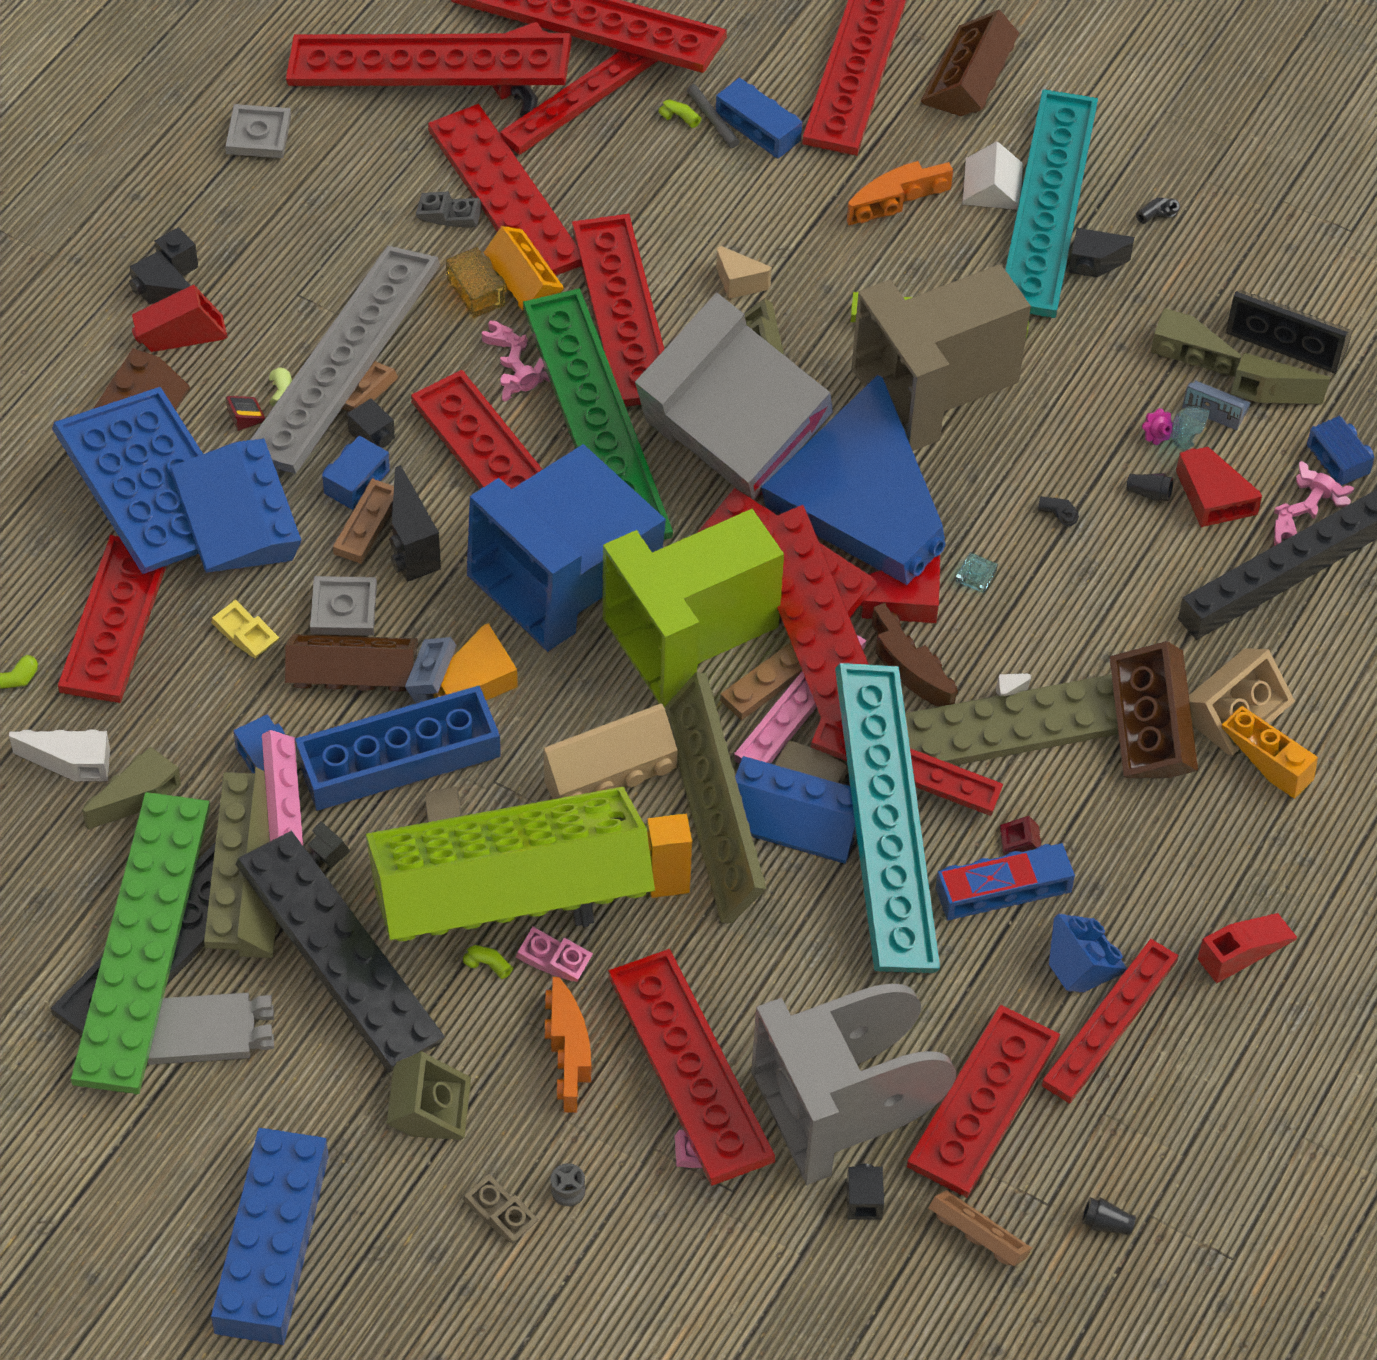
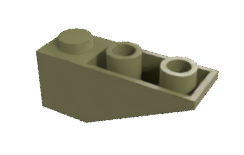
[1151,308,1241,377]
[1230,353,1330,404]
[82,747,181,829]

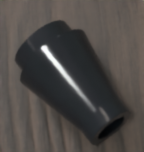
[1127,473,1173,503]
[1082,1197,1136,1236]

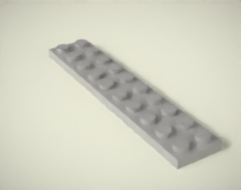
[251,246,440,474]

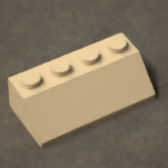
[544,703,678,799]

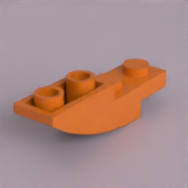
[847,161,953,226]
[545,977,591,1113]

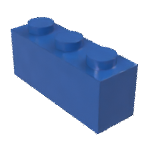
[716,77,802,159]

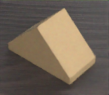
[716,246,772,299]

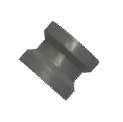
[550,1163,586,1207]

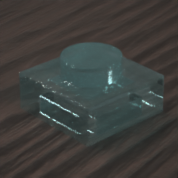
[956,552,998,593]

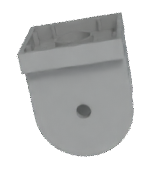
[751,984,956,1185]

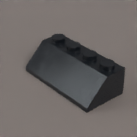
[1225,290,1353,374]

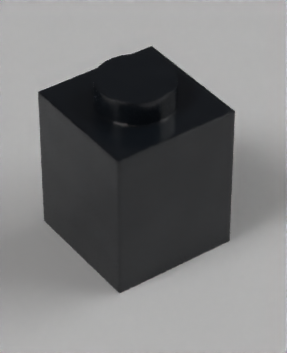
[154,227,198,276]
[347,398,395,448]
[846,1163,884,1220]

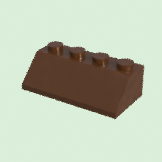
[921,9,1019,116]
[93,348,190,411]
[285,634,418,692]
[1109,641,1198,778]

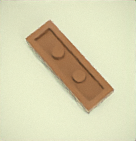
[333,479,394,564]
[720,643,802,721]
[929,1190,1032,1266]

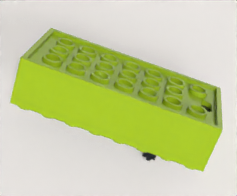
[366,787,655,941]

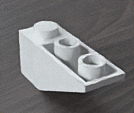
[9,729,110,781]

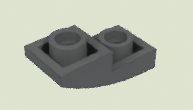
[416,191,482,227]

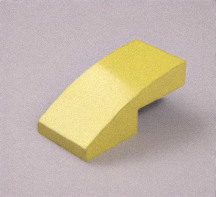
[211,599,279,659]

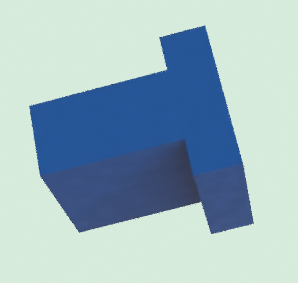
[467,444,666,652]

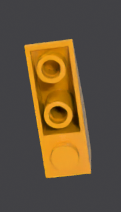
[1221,705,1318,799]

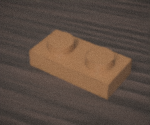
[341,361,398,412]

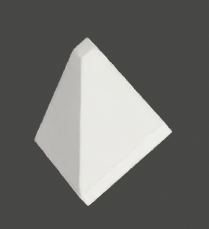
[995,673,1031,696]

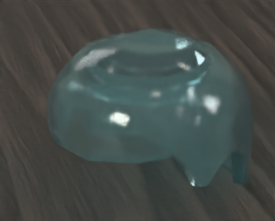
[1171,406,1211,451]

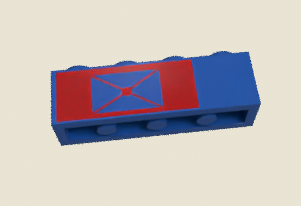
[935,843,1075,921]

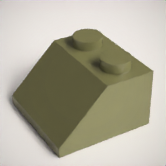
[387,1051,471,1140]

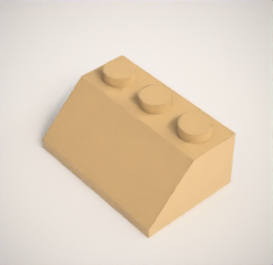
[1189,648,1295,755]

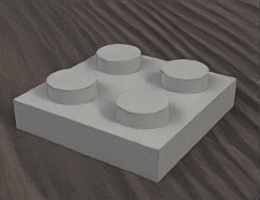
[226,104,291,158]
[310,576,377,636]

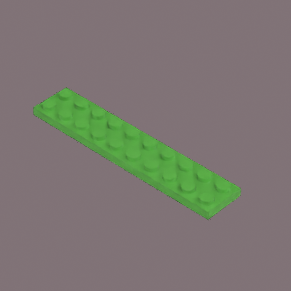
[71,792,211,1094]

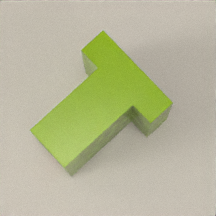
[603,509,784,707]

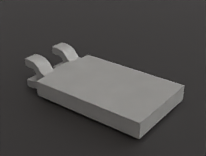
[148,992,274,1065]

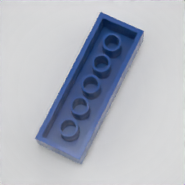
[295,685,501,811]
[211,1127,329,1345]

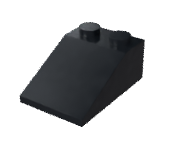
[389,465,441,582]

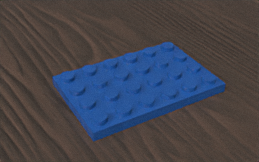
[52,387,203,574]

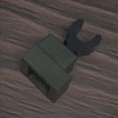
[308,821,350,869]

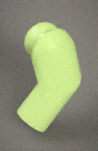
[269,367,292,407]

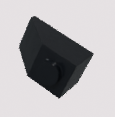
[1069,228,1135,277]
[129,250,191,304]

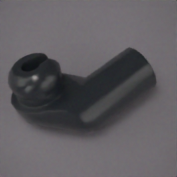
[510,85,538,117]
[1136,198,1180,224]
[1038,496,1079,526]

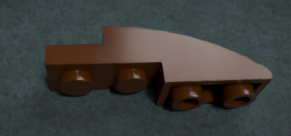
[872,603,958,707]

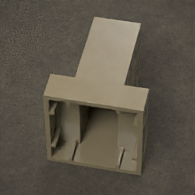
[851,264,1031,451]

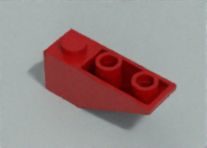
[1197,913,1297,984]

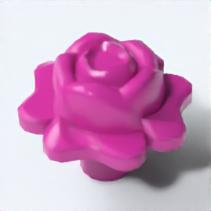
[1142,408,1174,445]

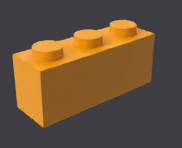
[483,226,564,311]
[647,813,692,898]

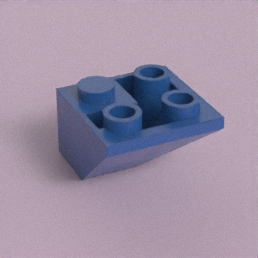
[1049,914,1128,993]

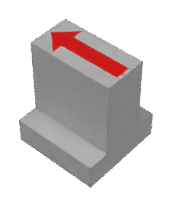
[635,292,833,500]

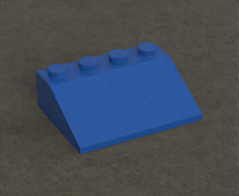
[170,439,302,573]

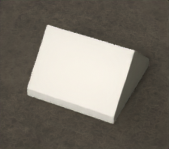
[962,142,1023,210]

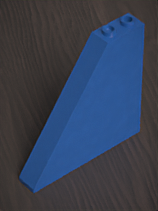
[761,375,946,585]

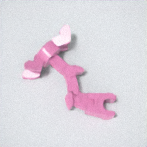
[481,321,550,402]
[1274,461,1354,546]

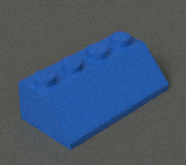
[735,756,856,864]

